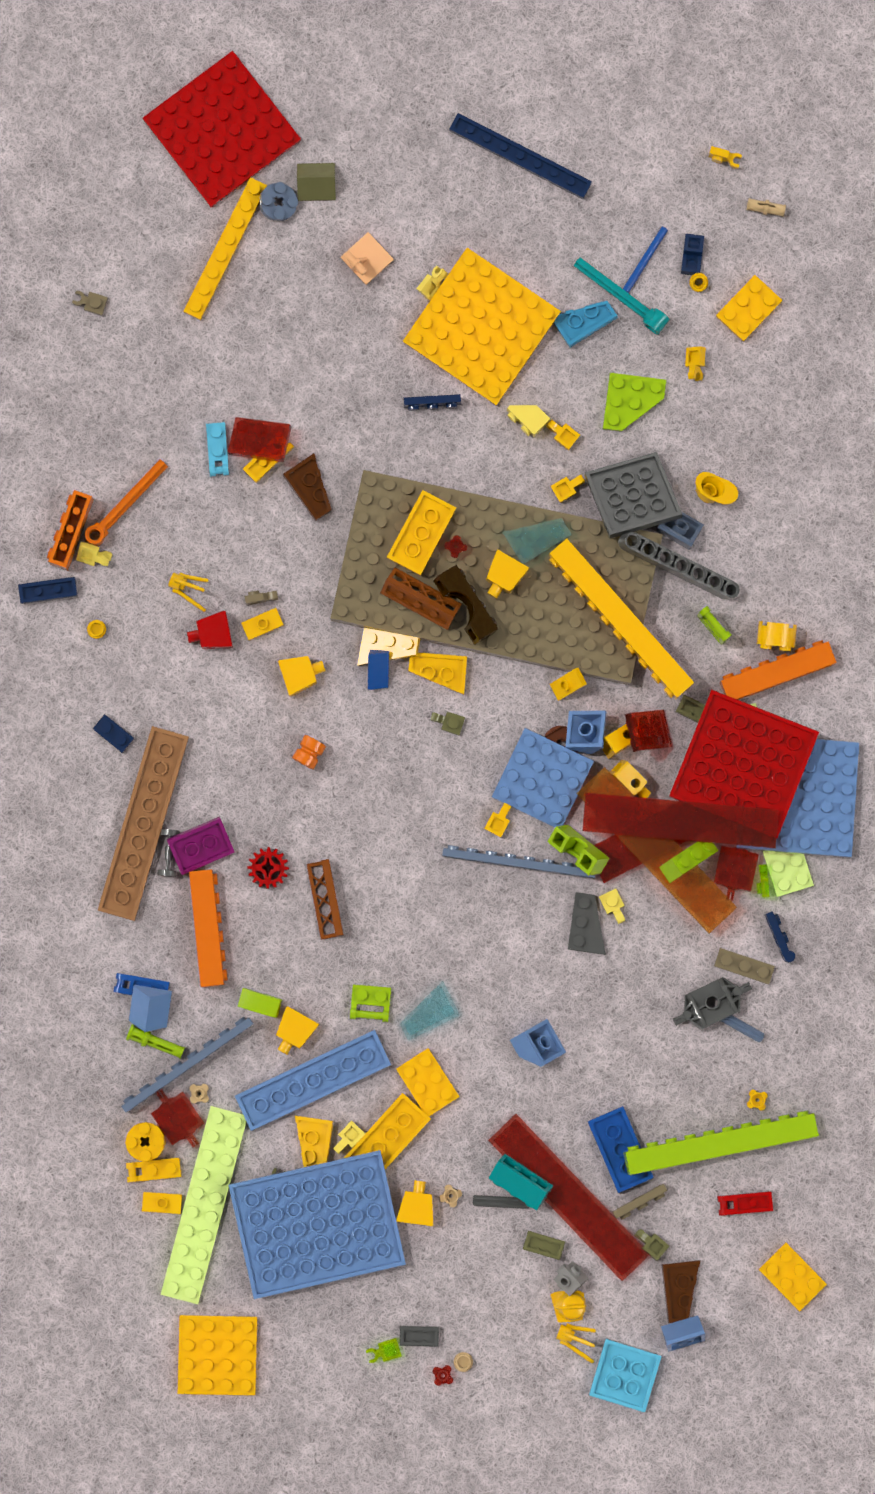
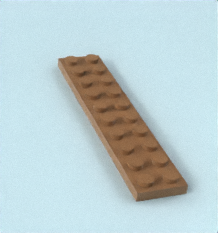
[98,726,189,921]

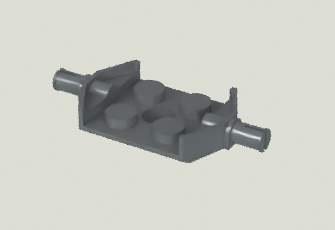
[673,977,752,1031]

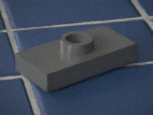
[399,1326,439,1347]

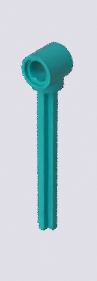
[573,257,670,335]

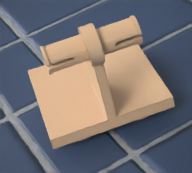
[340,232,394,285]

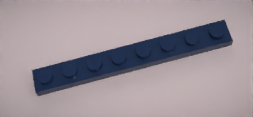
[449,113,592,199]

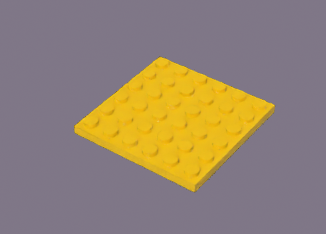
[402,248,561,406]

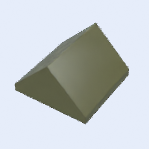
[297,163,336,201]

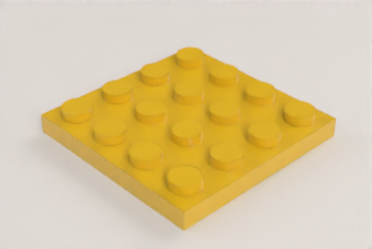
[177,1315,257,1395]

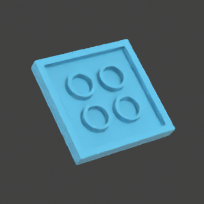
[589,1338,662,1412]

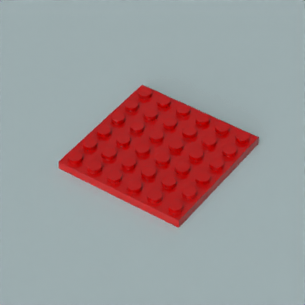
[142,51,301,207]
[669,689,819,839]

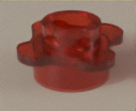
[444,535,467,558]
[432,1365,453,1386]

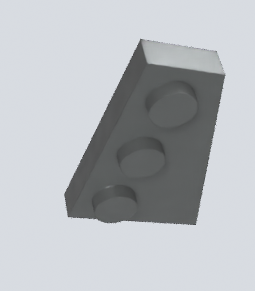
[568,892,606,955]

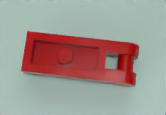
[717,1191,773,1216]

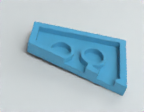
[553,301,618,348]

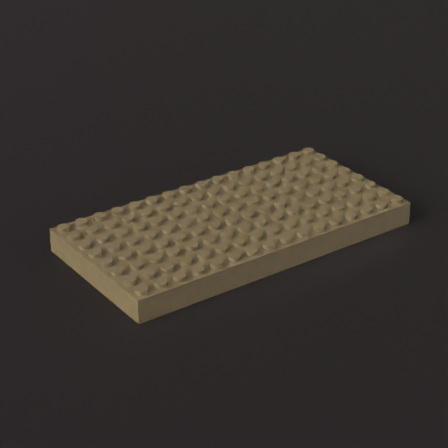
[330,470,663,685]

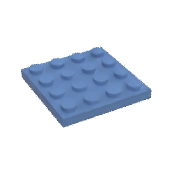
[492,728,594,827]

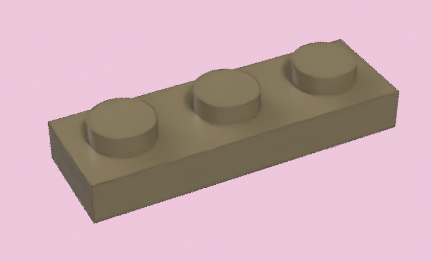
[714,948,775,985]
[612,1184,667,1220]

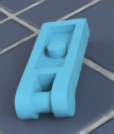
[206,422,229,477]

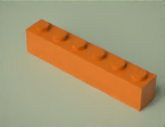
[720,640,837,700]
[189,869,228,987]

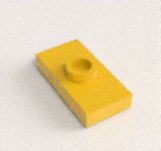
[241,608,284,641]
[550,667,587,701]
[142,1192,182,1214]

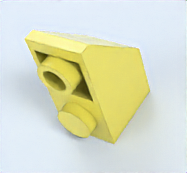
[507,405,550,437]

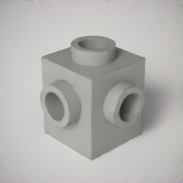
[553,1261,589,1296]

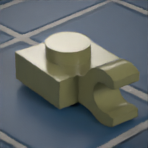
[430,711,465,736]
[634,1229,669,1261]

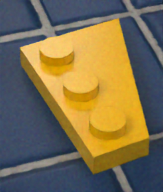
[295,1116,333,1167]

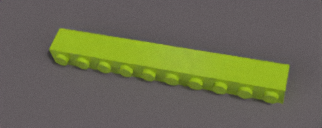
[623,1110,819,1175]

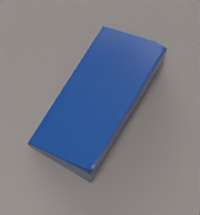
[368,649,389,690]

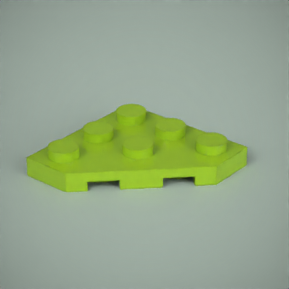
[603,373,666,432]

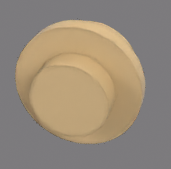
[454,1352,473,1372]

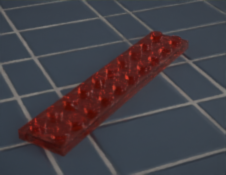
[582,793,779,848]
[488,1114,649,1281]

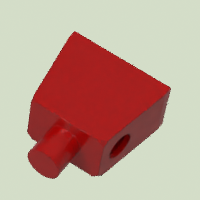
[187,611,233,649]

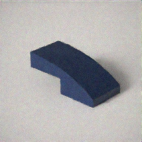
[681,234,704,275]

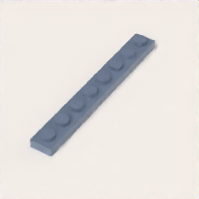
[442,845,595,879]
[121,1017,254,1113]

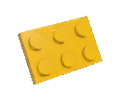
[716,275,782,342]
[396,1048,459,1116]
[758,1242,827,1312]

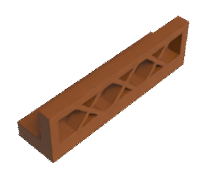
[380,567,462,630]
[307,859,344,940]

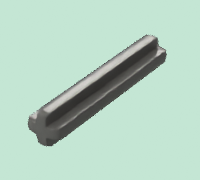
[473,1195,529,1209]

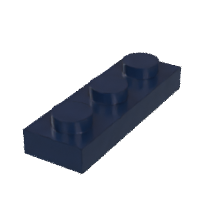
[403,394,461,411]
[18,577,78,604]

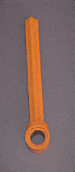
[85,459,168,546]

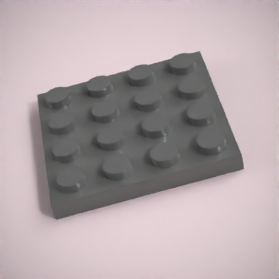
[585,452,682,539]

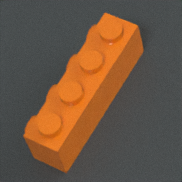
[47,490,94,571]

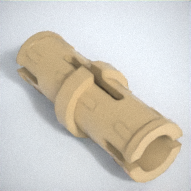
[746,198,786,217]

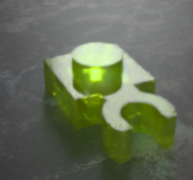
[756,864,770,898]
[366,1338,402,1363]

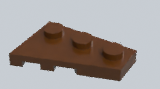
[283,453,332,522]
[661,1260,701,1323]

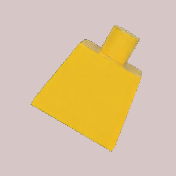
[486,549,529,599]
[278,656,325,697]
[602,722,644,759]
[608,760,651,801]
[276,1006,319,1055]
[396,1180,433,1226]

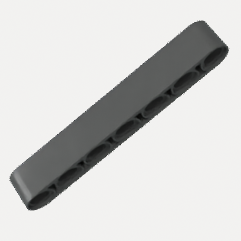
[618,532,740,599]

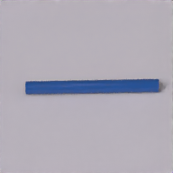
[623,226,668,293]

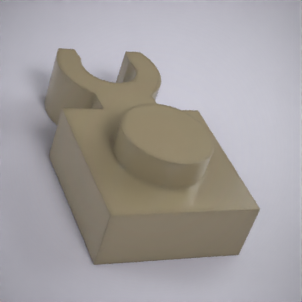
[72,291,108,316]
[244,591,278,606]

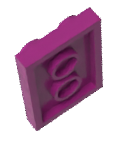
[166,816,235,875]

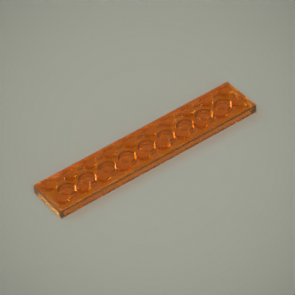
[576,767,737,934]

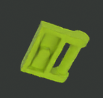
[697,606,732,645]
[350,984,391,1022]

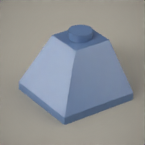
[510,1019,566,1067]

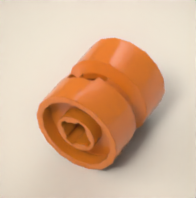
[292,735,327,770]

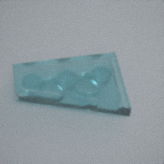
[502,518,572,564]
[400,981,460,1041]

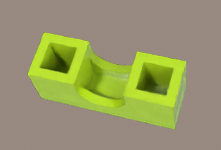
[547,825,609,876]
[659,835,719,883]

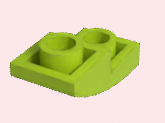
[238,988,282,1018]

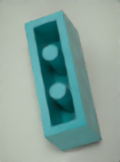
[488,1154,553,1211]

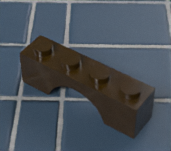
[433,565,498,645]

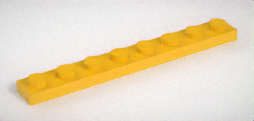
[183,177,267,321]

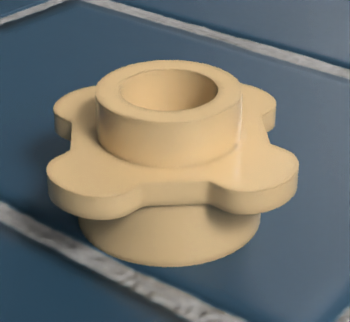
[189,1084,209,1104]
[439,1185,462,1207]

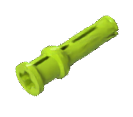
[126,1024,185,1059]

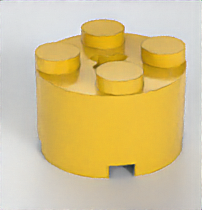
[757,621,797,651]
[125,1122,166,1161]

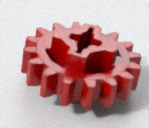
[247,847,289,889]

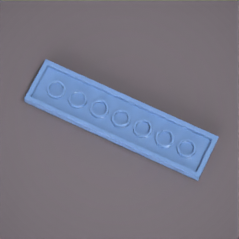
[235,1030,391,1131]

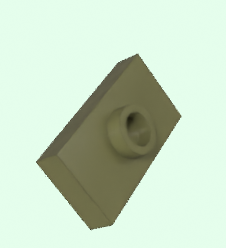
[675,695,705,723]
[523,1231,565,1260]

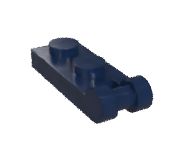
[764,911,796,963]

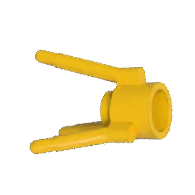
[168,572,209,612]
[556,1323,596,1363]

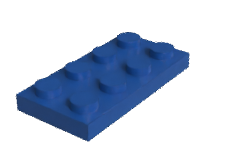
[587,1106,654,1193]

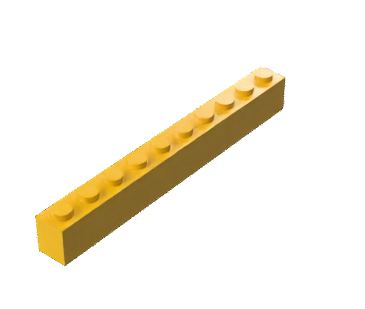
[549,538,694,700]

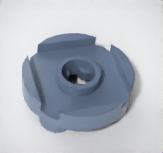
[259,182,298,221]

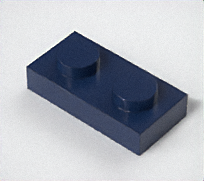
[93,714,134,753]

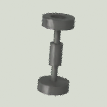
[157,829,180,877]

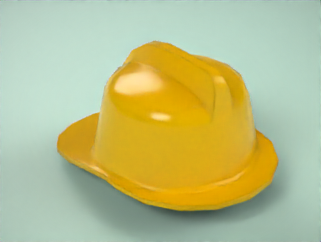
[695,472,738,505]
[550,1290,586,1322]

